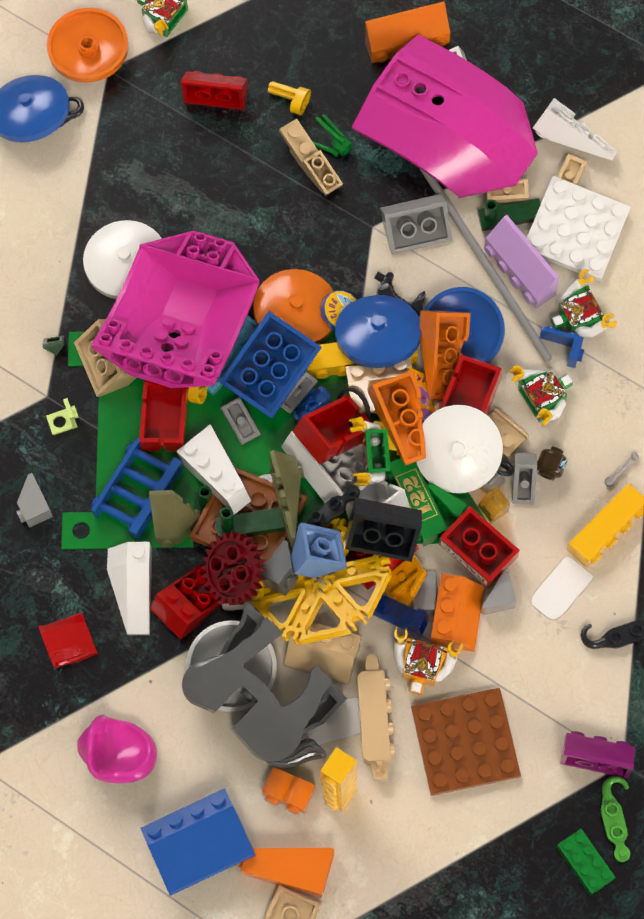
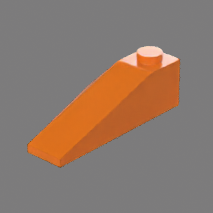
[420,311,470,399]
[368,371,426,466]

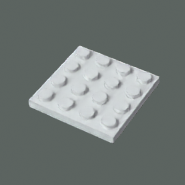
[527,176,631,282]

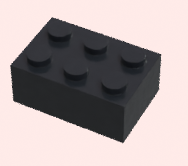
[345,497,422,562]

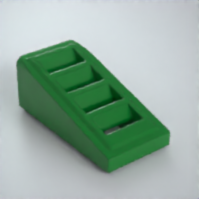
[427,482,467,522]

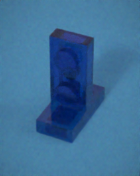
[373,595,430,640]

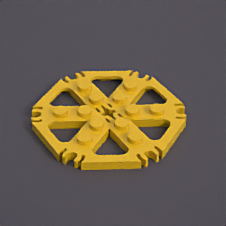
[251,518,392,645]

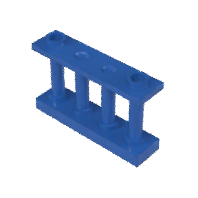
[91,438,184,541]

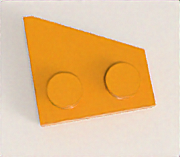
[385,555,428,617]

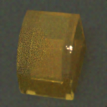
[478,487,510,524]

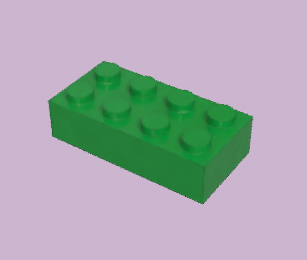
[556,829,616,896]

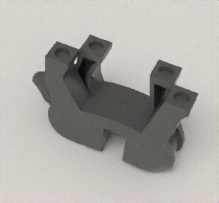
[182,603,347,768]

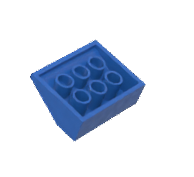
[219,311,322,419]
[140,788,256,896]

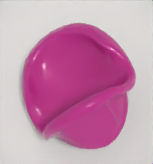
[77,715,157,783]

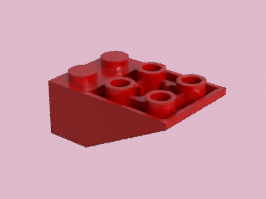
[150,563,222,640]

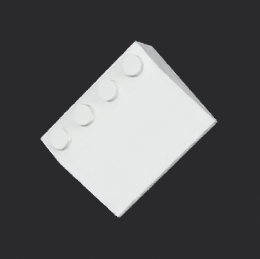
[281,431,387,503]

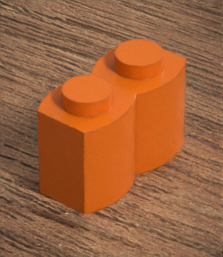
[262,767,316,815]

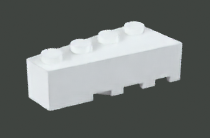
[177,425,251,514]

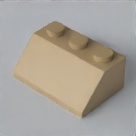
[74,319,137,397]
[346,357,412,416]
[284,622,361,685]

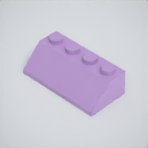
[484,215,559,309]

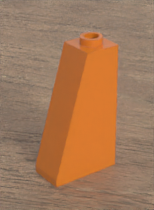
[238,848,335,898]

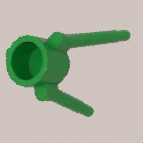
[312,114,353,157]

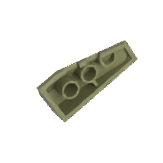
[269,450,304,549]
[149,490,201,547]

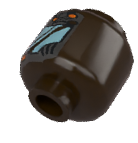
[537,446,568,481]

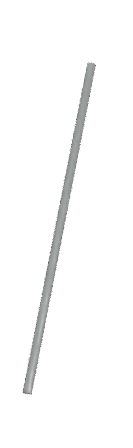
[419,168,553,362]

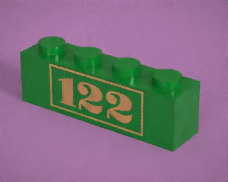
[385,458,448,547]

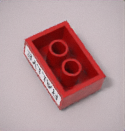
[439,507,520,589]

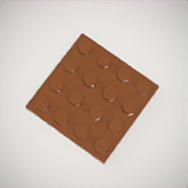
[190,467,308,567]
[411,688,521,796]

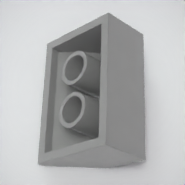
[380,194,453,254]

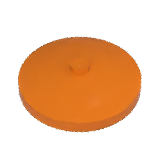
[47,8,129,83]
[253,269,333,344]

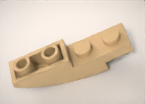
[279,119,343,196]

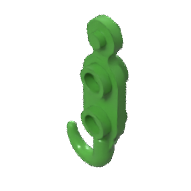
[601,776,630,862]

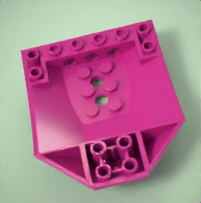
[352,35,538,199]
[91,231,260,388]

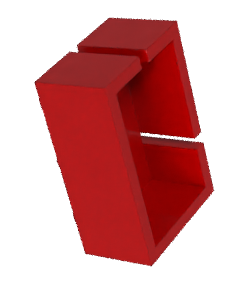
[440,355,502,415]
[139,381,189,452]
[293,395,370,465]

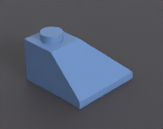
[291,523,347,578]

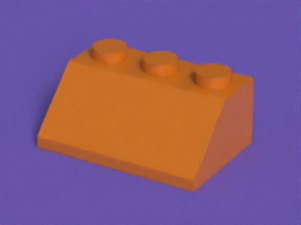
[430,573,485,652]

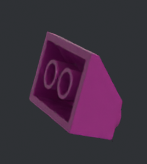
[560,731,635,779]

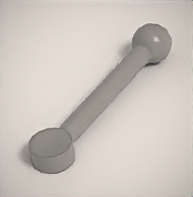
[605,453,639,487]

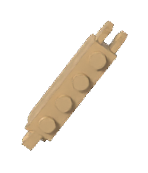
[357,654,395,781]

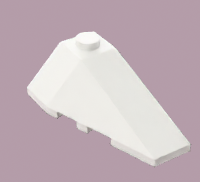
[533,98,617,161]
[107,542,152,635]

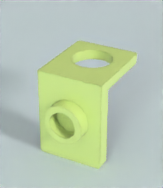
[46,398,79,435]

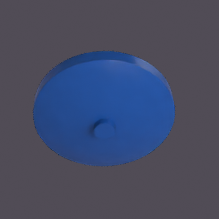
[0,75,70,143]
[420,287,505,364]
[335,295,421,368]

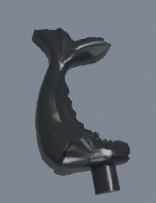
[374,271,426,317]

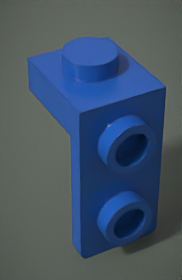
[539,326,585,368]

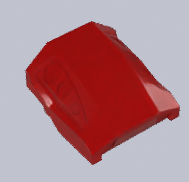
[39,613,98,668]

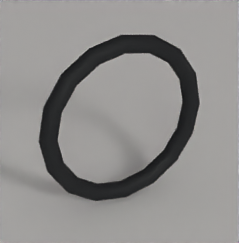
[337,387,371,426]

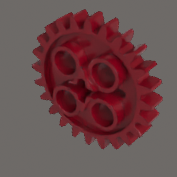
[201,532,267,605]

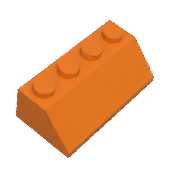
[365,2,450,63]

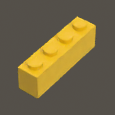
[567,483,644,568]

